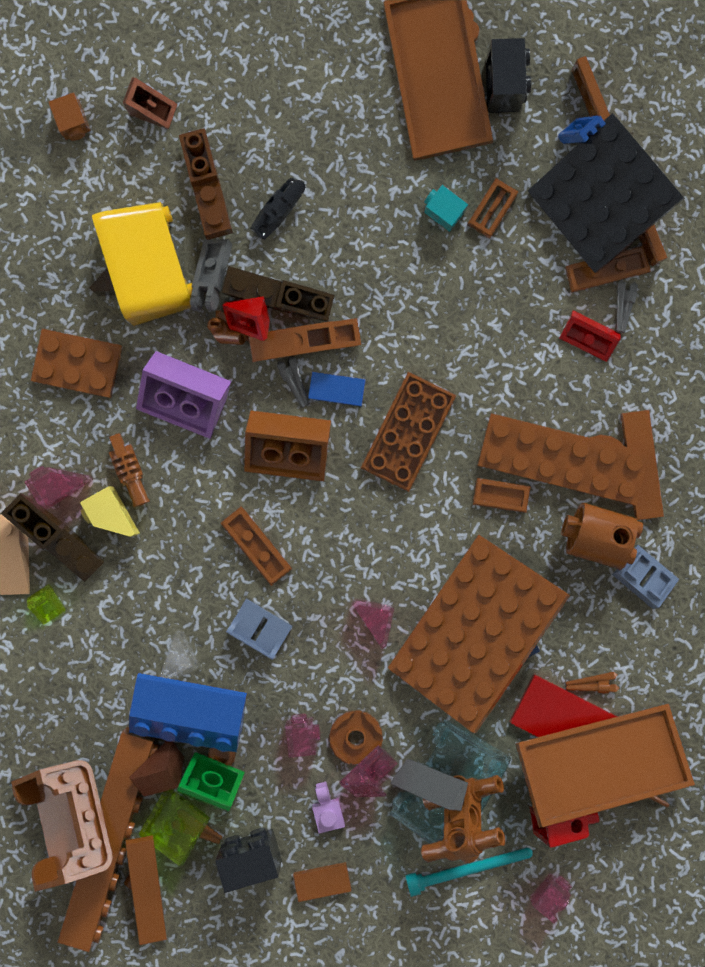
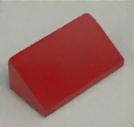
[559,310,621,362]

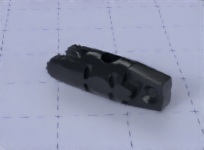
[250,178,306,240]

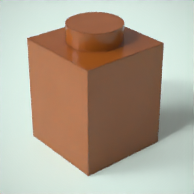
[48,92,91,141]

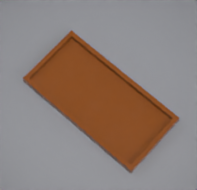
[383,0,493,161]
[515,704,695,828]

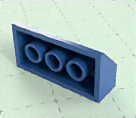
[129,673,247,753]

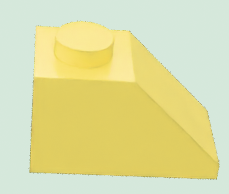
[80,486,140,537]

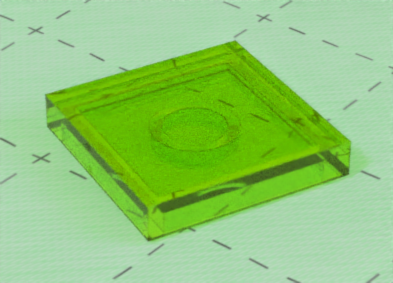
[138,789,210,866]

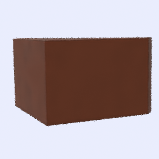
[123,77,178,129]
[129,741,184,797]

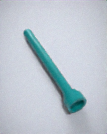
[405,847,533,897]

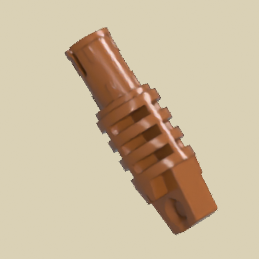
[109,433,150,508]

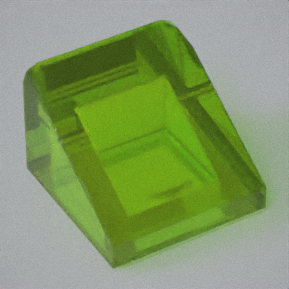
[27,584,66,625]

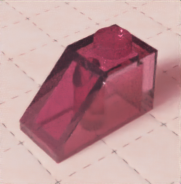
[24,466,93,509]

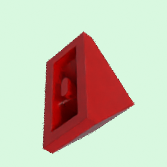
[222,296,270,341]

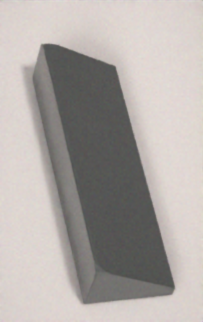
[391,759,468,811]

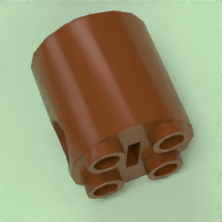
[561,502,643,570]

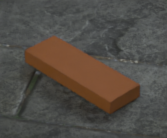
[565,246,651,293]
[221,506,292,586]

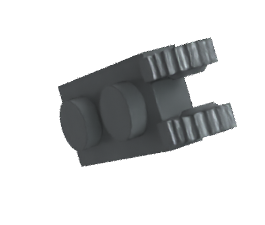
[190,239,232,311]

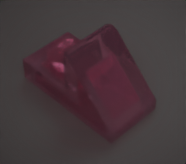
[339,745,398,797]

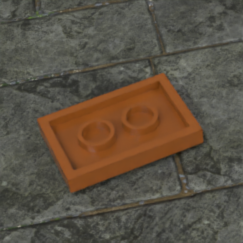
[31,329,122,398]

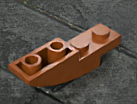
[248,318,361,362]

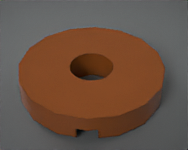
[329,710,383,765]

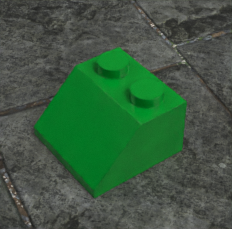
[177,752,245,813]

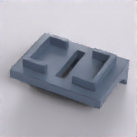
[612,545,679,609]
[226,598,292,660]

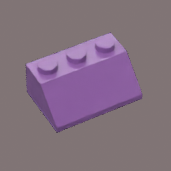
[136,351,231,439]

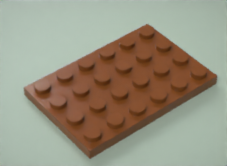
[388,535,570,734]

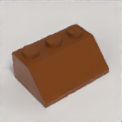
[244,410,331,482]

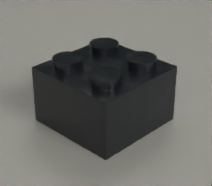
[485,38,531,113]
[215,827,282,893]

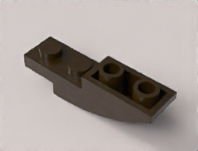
[221,266,335,321]
[1,493,104,582]

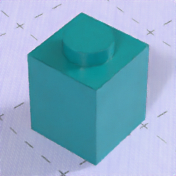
[424,185,468,232]

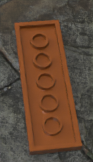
[477,413,651,506]

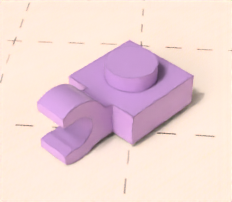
[312,782,345,833]

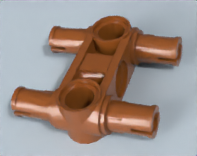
[421,775,505,863]

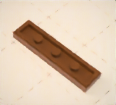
[620,410,664,520]
[125,835,167,945]

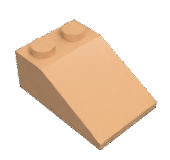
[0,514,30,595]

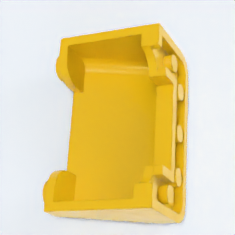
[92,202,193,326]

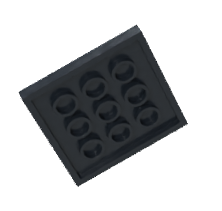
[528,113,685,273]

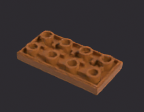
[361,372,456,492]

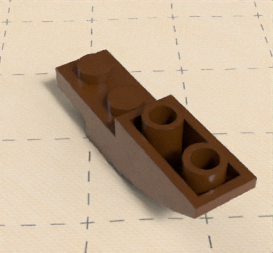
[179,128,233,240]

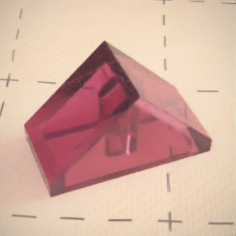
[352,598,394,649]

